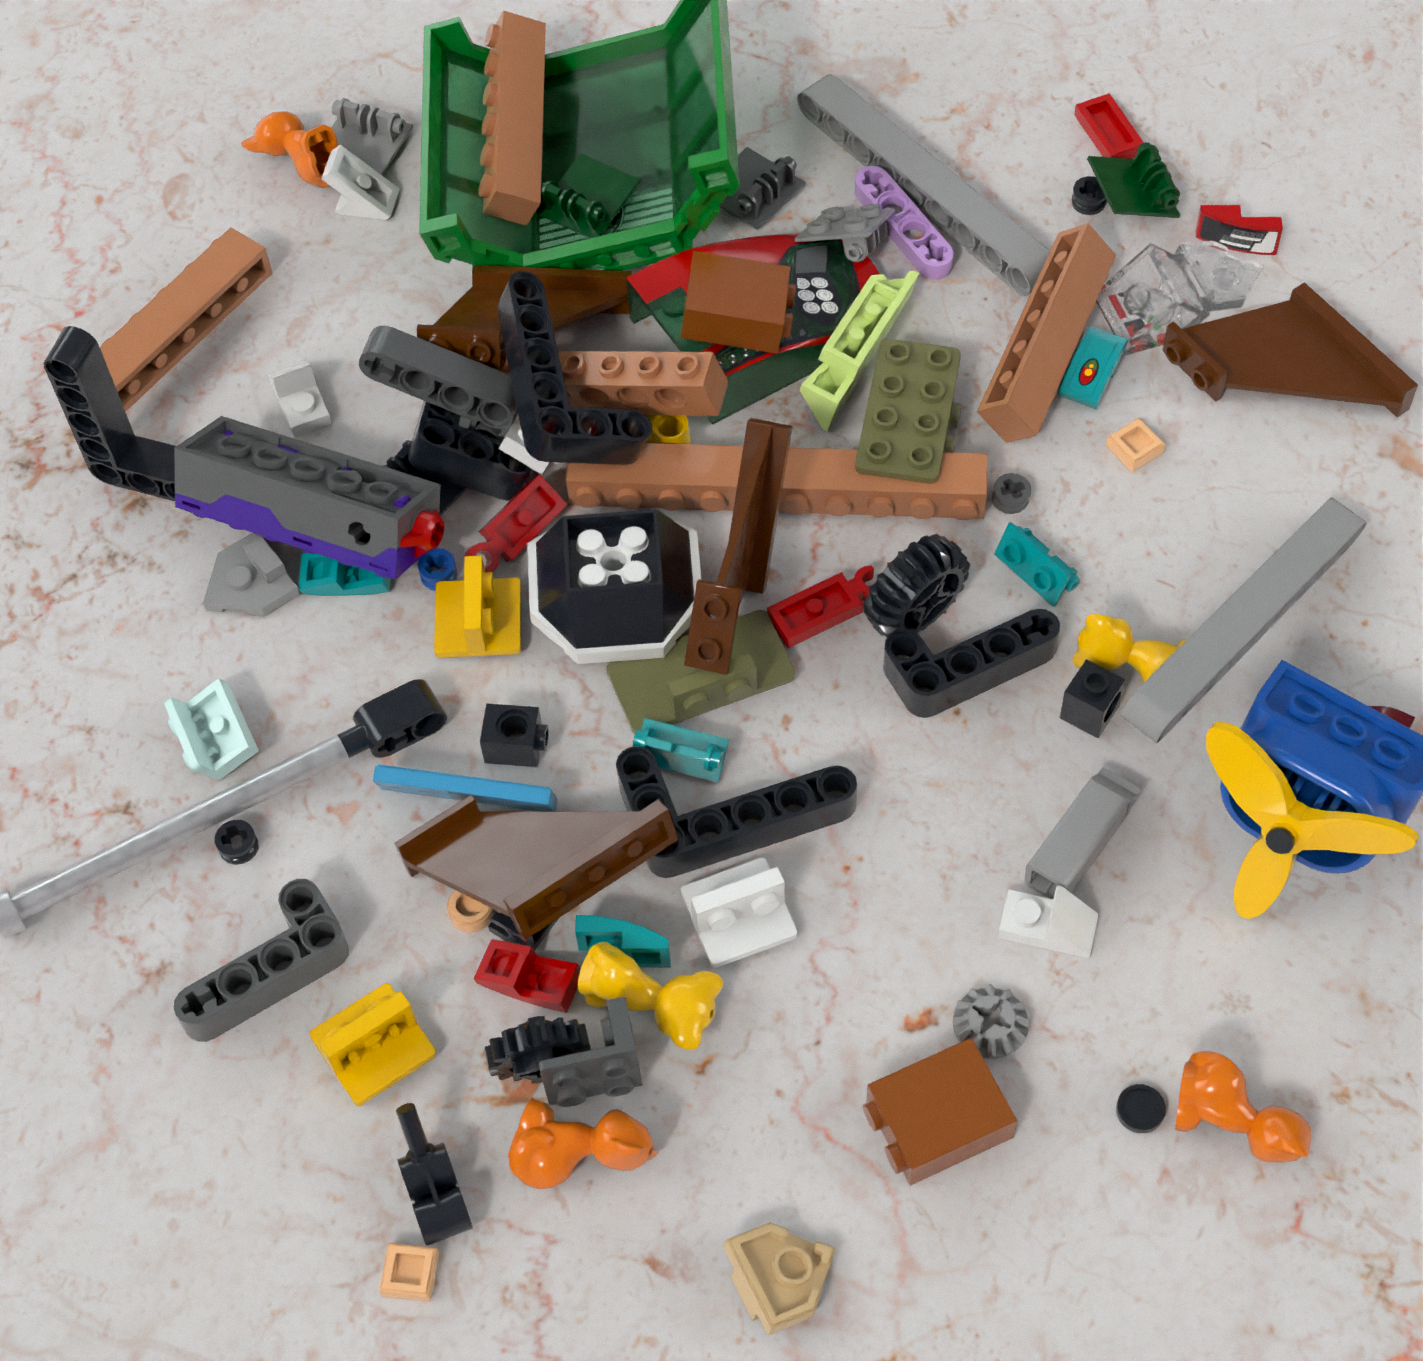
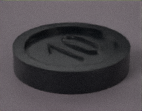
[1116,1084,1166,1133]

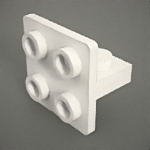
[681,858,797,968]

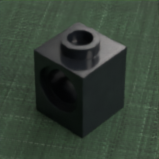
[1060,659,1126,738]
[480,703,549,767]

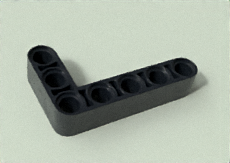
[497,271,652,465]
[43,326,176,501]
[408,401,532,501]
[616,746,857,878]

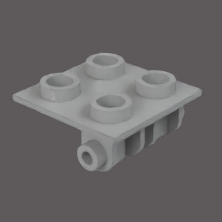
[331,98,413,176]
[795,204,895,262]

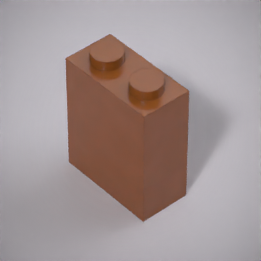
[680,251,796,354]
[863,1038,1018,1186]

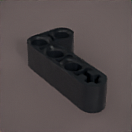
[883,609,1060,718]

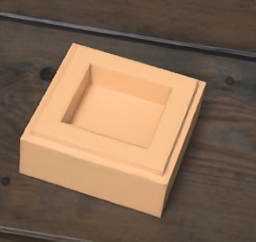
[1106,418,1166,472]
[379,1243,439,1302]

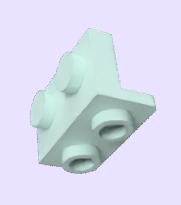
[164,678,259,781]

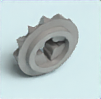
[953,984,1030,1059]

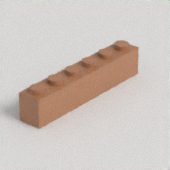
[479,10,546,226]
[977,223,1116,443]
[100,227,273,412]

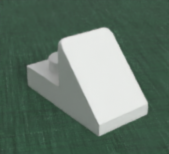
[321,145,400,220]
[268,361,332,437]
[998,885,1098,959]

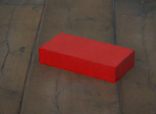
[1074,93,1144,159]

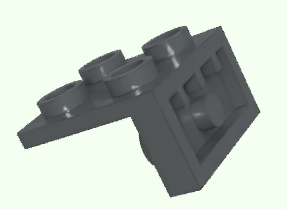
[538,996,643,1107]

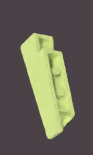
[800,271,919,432]

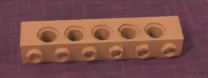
[494,351,728,416]

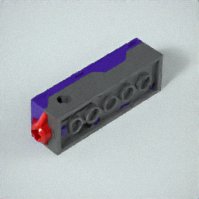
[174,416,445,579]

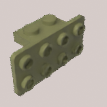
[855,339,961,484]
[606,610,795,734]

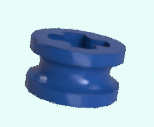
[417,548,458,591]

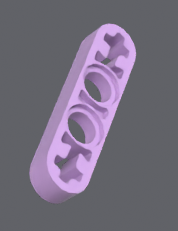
[855,166,953,279]

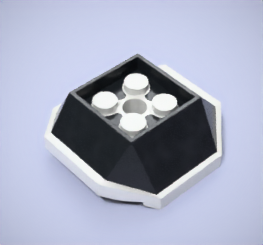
[527,509,702,664]

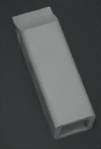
[1024,767,1142,899]

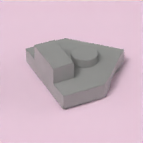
[203,533,300,617]

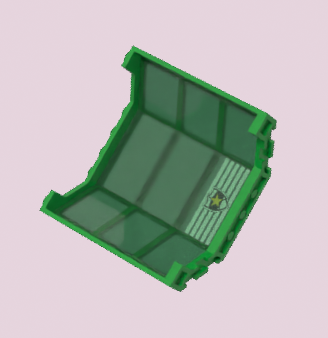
[419,0,740,271]

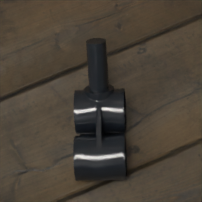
[396,1103,473,1246]

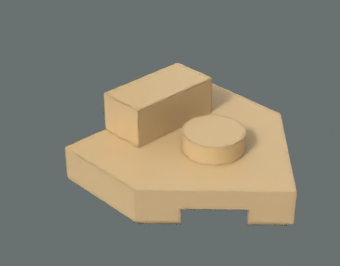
[723,1222,836,1336]

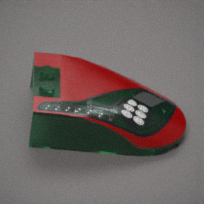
[626,233,880,425]

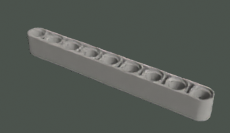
[797,74,1050,296]
[1120,497,1367,743]

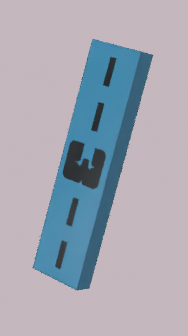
[373,764,558,812]

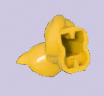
[1072,614,1188,683]
[578,942,723,1050]

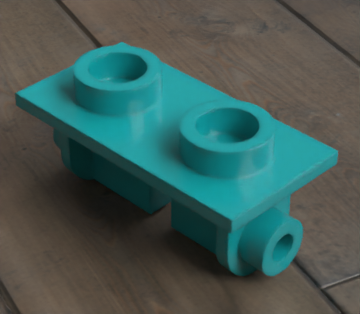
[994,522,1080,607]
[633,718,729,783]

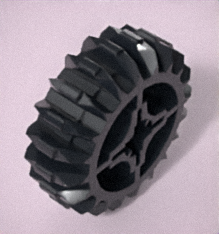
[864,533,970,637]

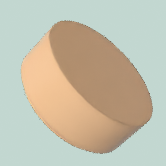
[447,890,495,932]

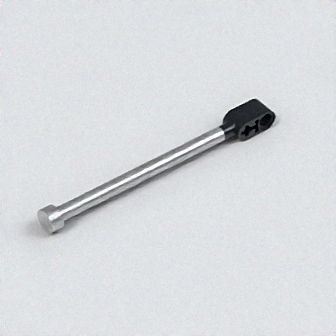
[0,679,447,939]

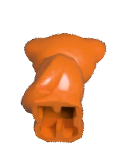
[241,111,340,188]
[1175,1051,1311,1163]
[507,1098,659,1189]

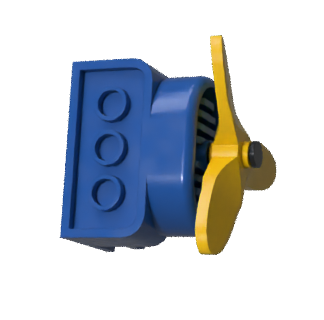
[1206,660,1423,919]

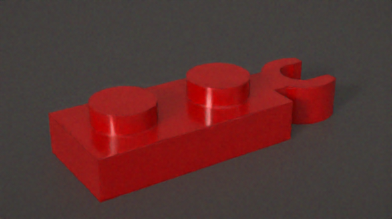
[464,474,567,572]
[767,565,874,648]

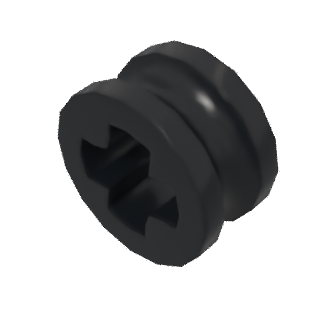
[1072,176,1106,215]
[214,819,259,865]

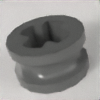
[992,473,1031,514]

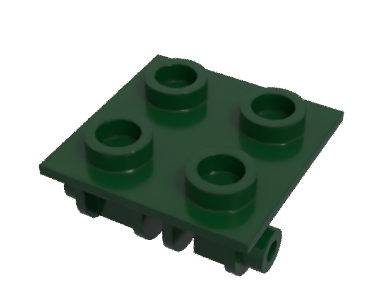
[1087,142,1180,218]
[537,153,641,238]

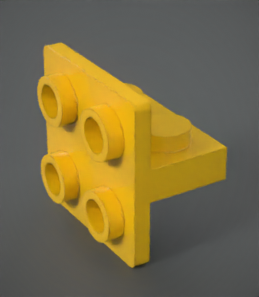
[434,555,521,658]
[309,983,437,1107]

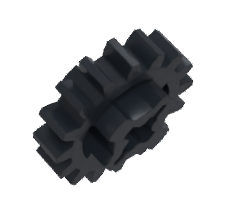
[484,1016,591,1084]

